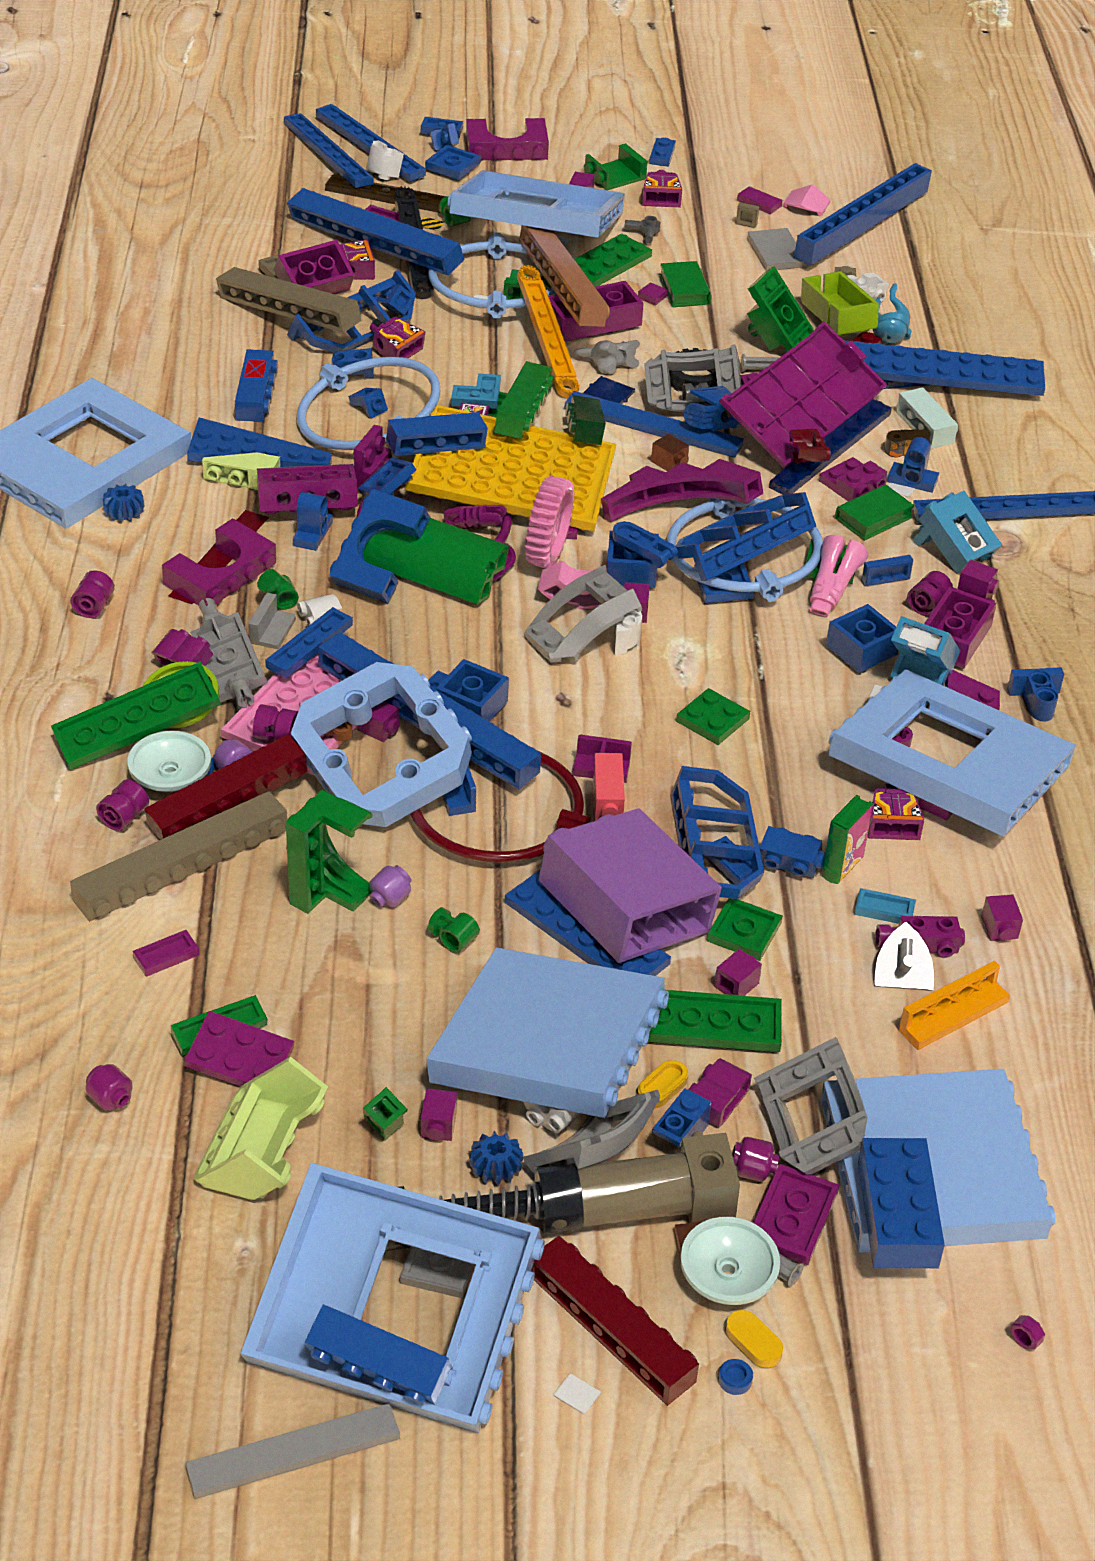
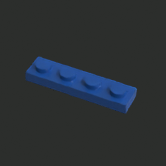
[265,607,353,678]

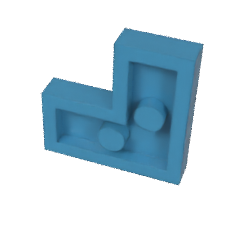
[451,373,501,409]

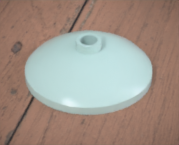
[128,731,211,792]
[681,1217,780,1305]

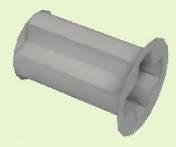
[778,1254,803,1287]

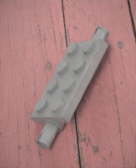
[190,598,268,708]

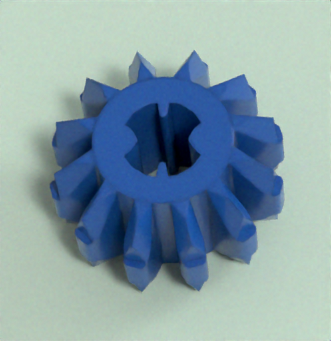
[103,484,145,522]
[469,1130,523,1186]

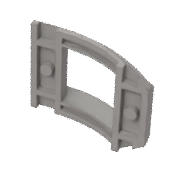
[644,344,742,412]
[524,564,642,663]
[754,1037,867,1174]
[523,1089,660,1174]

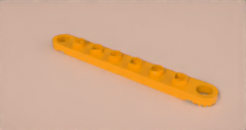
[517,265,580,398]

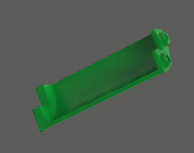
[364,518,509,604]

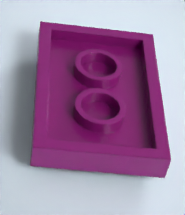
[185,1011,294,1086]
[754,1164,840,1265]

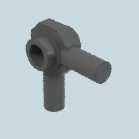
[624,216,661,243]

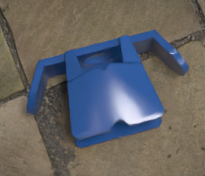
[683,386,741,431]

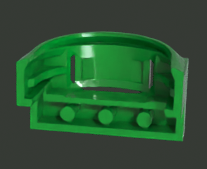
[285,790,373,914]

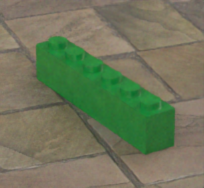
[494,361,554,439]

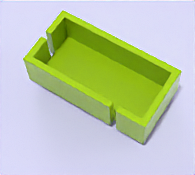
[801,271,879,336]

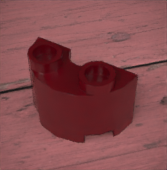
[789,429,830,463]

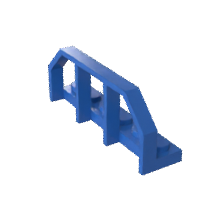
[287,270,416,353]
[676,492,816,581]
[671,766,764,899]

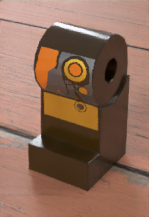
[885,429,930,458]

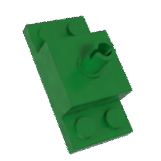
[747,266,814,352]

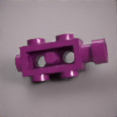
[875,916,965,957]

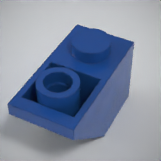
[652,1088,712,1147]

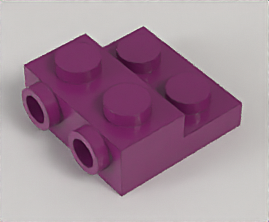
[354,425,392,490]
[819,457,887,501]

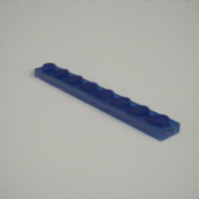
[769,399,892,495]

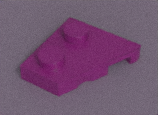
[946,670,1000,710]

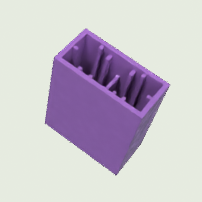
[539,808,722,963]

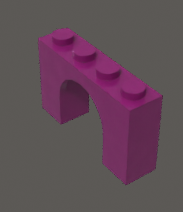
[466,118,549,160]
[162,518,276,606]

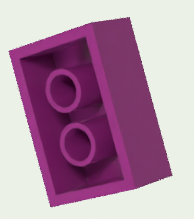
[274,240,355,294]
[924,586,997,669]

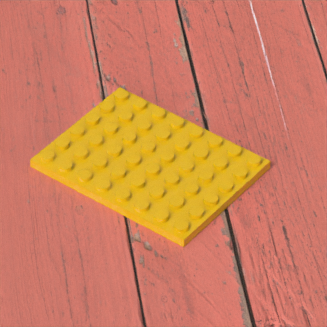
[405,405,617,531]

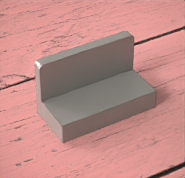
[248,593,296,649]

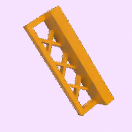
[899,960,1010,1050]

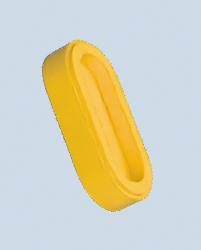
[638,1060,688,1108]
[726,1310,783,1368]

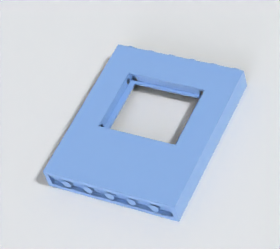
[448,170,625,238]
[0,378,191,529]
[828,669,1076,837]
[241,1163,545,1433]

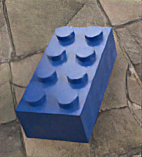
[858,1138,945,1269]

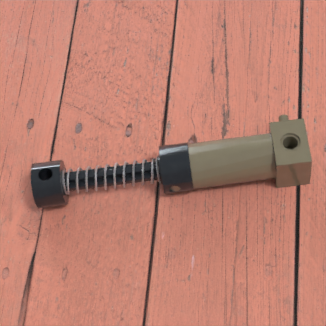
[385,1131,740,1251]

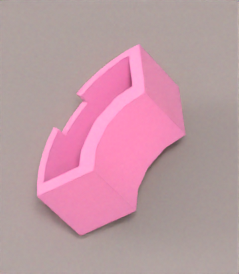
[538,561,601,609]

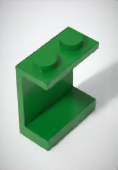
[584,143,648,190]

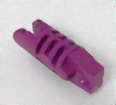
[444,505,507,528]

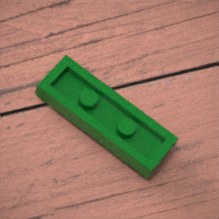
[171,995,268,1056]

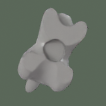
[574,340,640,374]

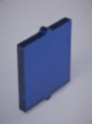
[583,376,635,404]

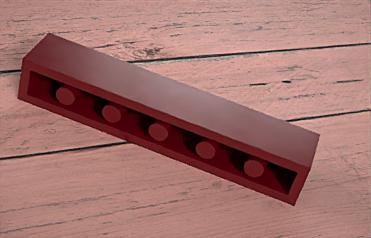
[144,734,308,840]
[531,1235,699,1406]

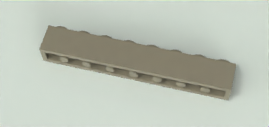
[216,267,362,333]
[70,791,287,922]

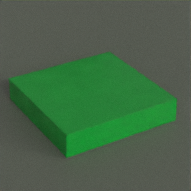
[707,898,783,961]

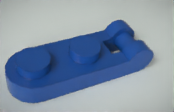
[613,521,678,568]

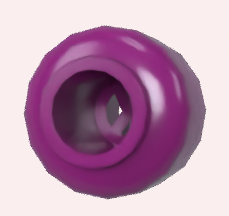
[86,1064,133,1111]
[732,1137,779,1181]

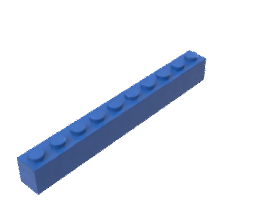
[794,163,932,265]
[287,188,464,276]
[318,632,541,790]

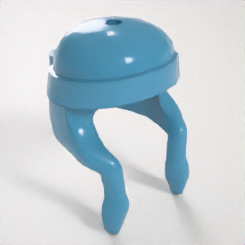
[873,283,912,344]

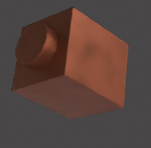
[651,433,689,471]

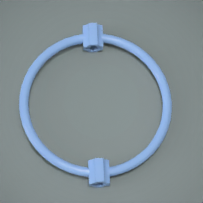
[428,233,556,318]
[297,357,441,450]
[667,498,823,602]

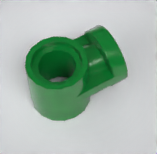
[439,196,471,227]
[257,569,299,610]
[428,907,480,953]

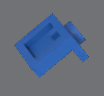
[430,123,459,151]
[348,388,388,418]

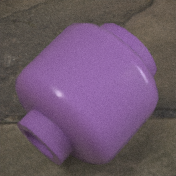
[214,739,252,769]
[369,865,412,908]

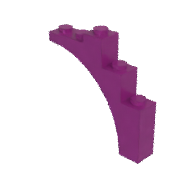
[601,459,763,522]

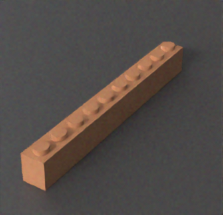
[519,225,610,327]

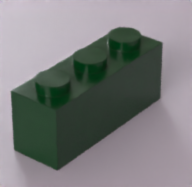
[565,395,606,445]

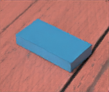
[854,888,916,924]

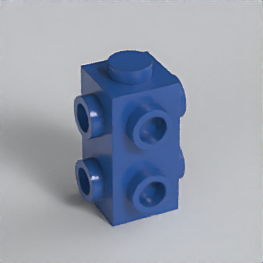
[760,826,825,878]

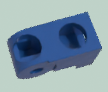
[331,348,374,378]

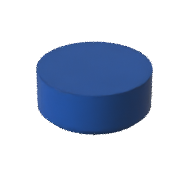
[718,1359,753,1395]

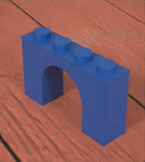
[329,489,430,604]

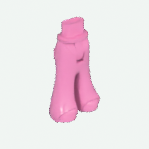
[809,535,868,617]

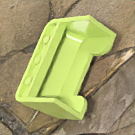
[194,1056,328,1200]

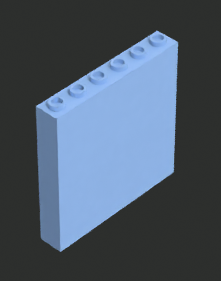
[426,947,669,1118]
[820,1069,1055,1253]

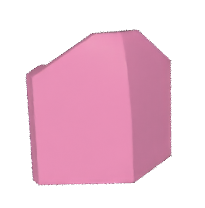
[783,184,830,216]

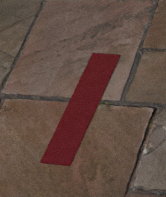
[168,510,269,604]

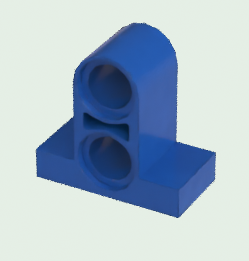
[887,437,940,493]
[293,492,333,551]
[1007,667,1064,722]

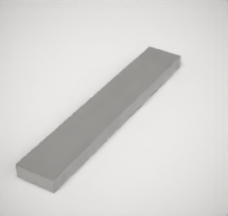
[185,1403,400,1499]

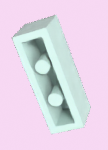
[896,387,958,449]

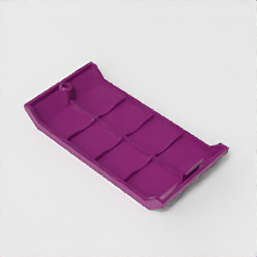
[719,321,887,470]

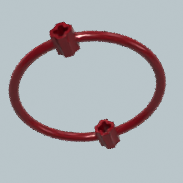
[410,750,590,863]

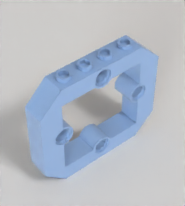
[291,662,472,827]

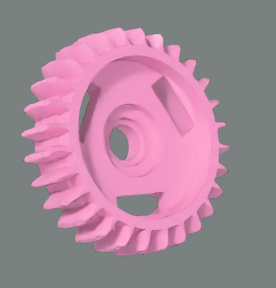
[525,476,575,568]

